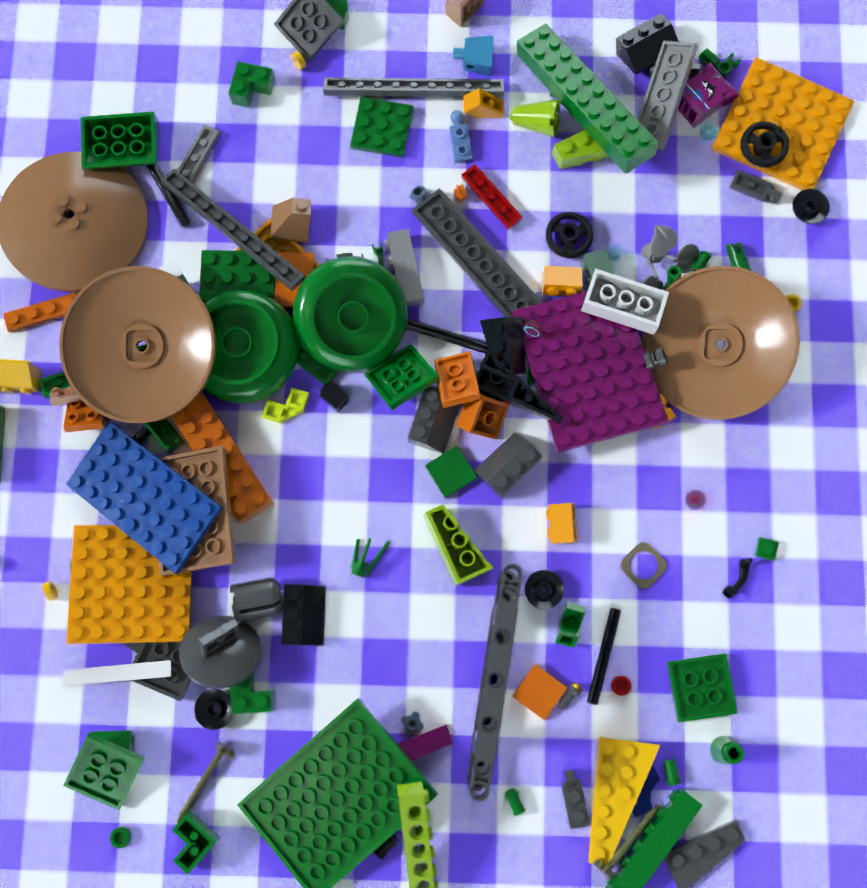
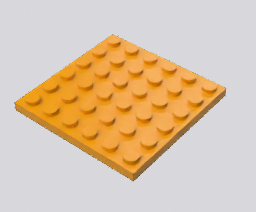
[711,57,855,191]
[66,525,192,645]

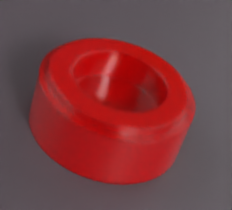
[611,675,632,696]

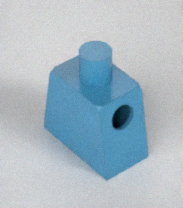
[453,35,494,76]

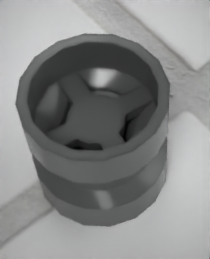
[643,347,668,371]

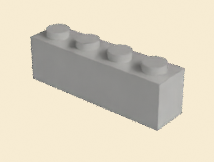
[384,229,424,307]

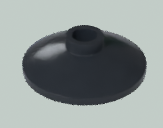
[792,189,830,224]
[524,570,564,609]
[194,689,233,730]

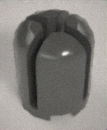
[230,577,283,624]

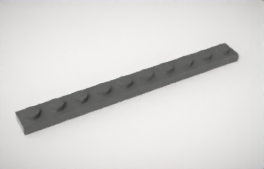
[323,77,504,97]
[161,169,305,291]

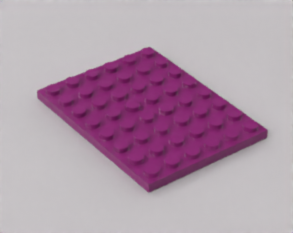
[512,291,669,454]

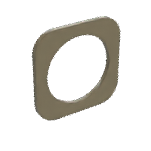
[620,542,667,589]

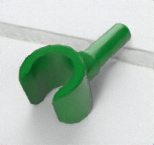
[372,241,384,267]

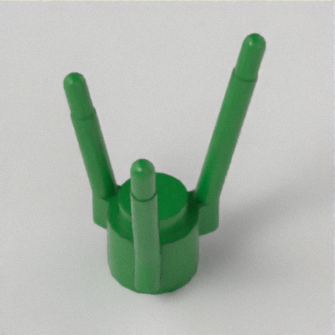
[350,538,390,578]

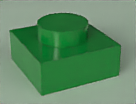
[754,537,779,561]

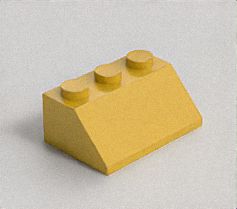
[0,359,42,395]

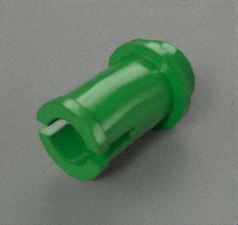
[691,250,712,272]
[662,759,682,786]
[504,787,526,816]

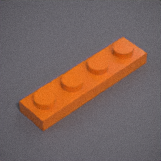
[3,292,77,333]

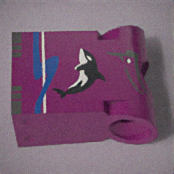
[678,62,740,128]

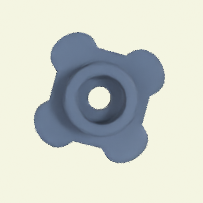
[409,185,431,204]
[401,712,424,735]

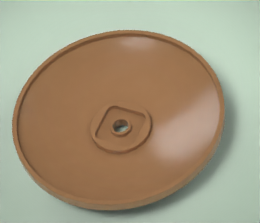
[0,152,149,292]
[59,266,216,423]
[641,266,800,420]

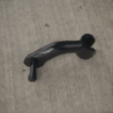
[722,558,753,599]

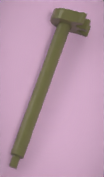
[176,742,235,822]
[593,804,660,880]

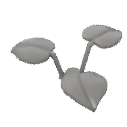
[641,225,700,290]

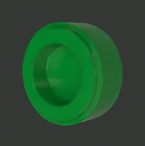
[110,826,132,849]

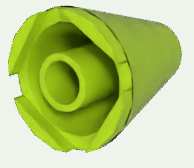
[510,99,561,137]

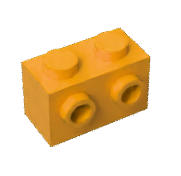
[542,266,583,296]
[546,503,578,544]

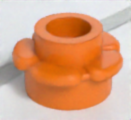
[453,184,468,202]

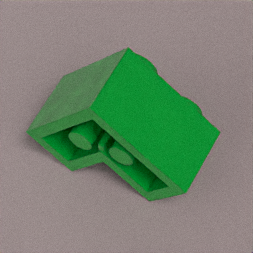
[228,61,275,108]
[230,672,275,714]
[172,811,220,875]

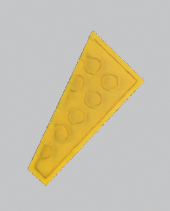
[588,737,660,865]

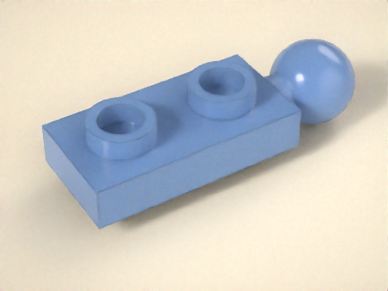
[449,110,473,163]

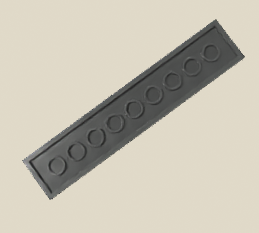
[411,188,543,317]

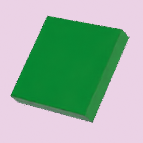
[425,446,477,498]

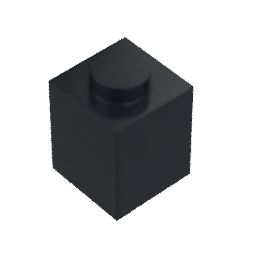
[320,381,350,413]

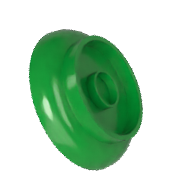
[293,256,408,372]
[203,289,299,404]

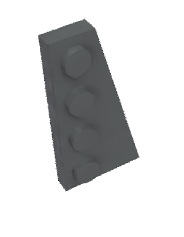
[664,819,745,888]

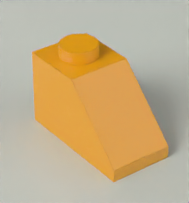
[463,88,504,118]

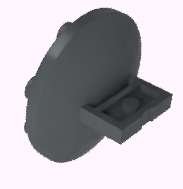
[179,616,261,689]

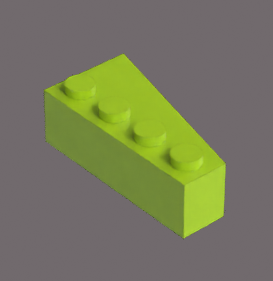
[551,130,609,169]
[423,504,493,586]

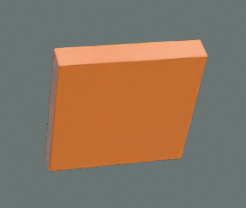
[512,664,567,721]

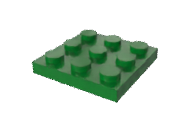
[350,96,414,158]
[364,344,440,411]
[666,653,738,723]
[63,733,145,810]

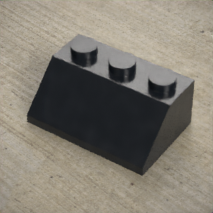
[616,13,679,75]
[281,584,326,646]

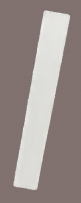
[63,660,171,686]

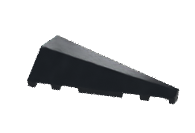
[476,350,563,424]

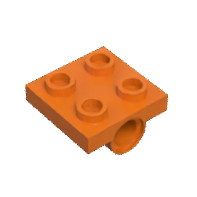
[63,400,109,433]

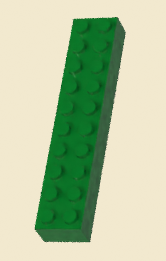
[517,23,658,174]

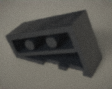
[480,317,526,374]

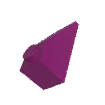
[397,724,453,761]

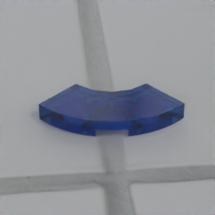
[632,765,661,818]

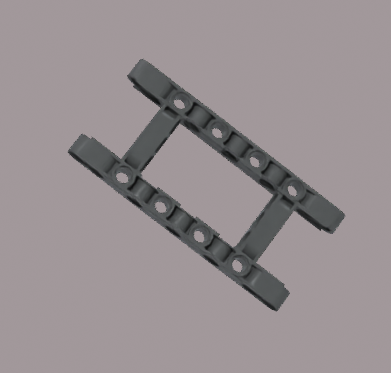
[467,564,523,802]

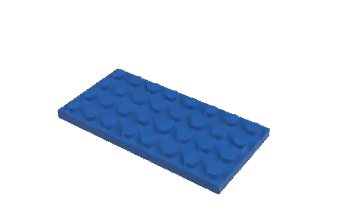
[66,421,223,574]

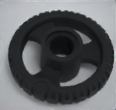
[740,121,789,168]
[545,211,594,258]

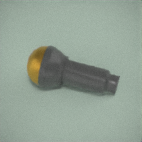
[558,683,582,710]

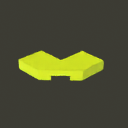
[261,387,310,424]

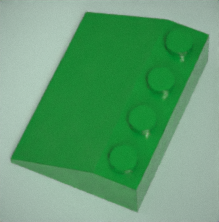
[81,111,160,170]

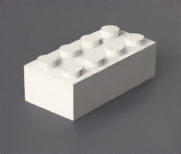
[581,268,669,335]

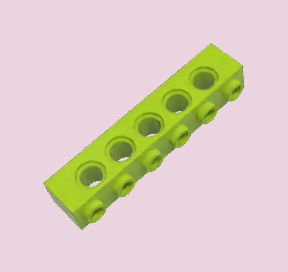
[397,782,438,888]

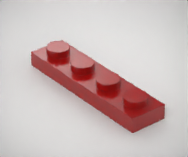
[461,164,523,231]

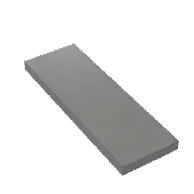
[637,41,698,151]

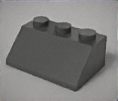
[407,386,461,454]
[474,432,543,499]

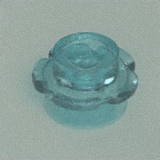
[699,123,718,141]
[606,245,623,261]

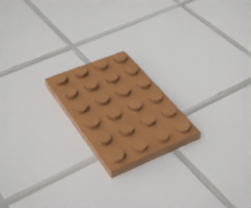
[159,445,236,576]

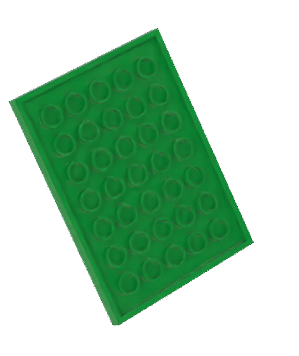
[237,697,439,888]

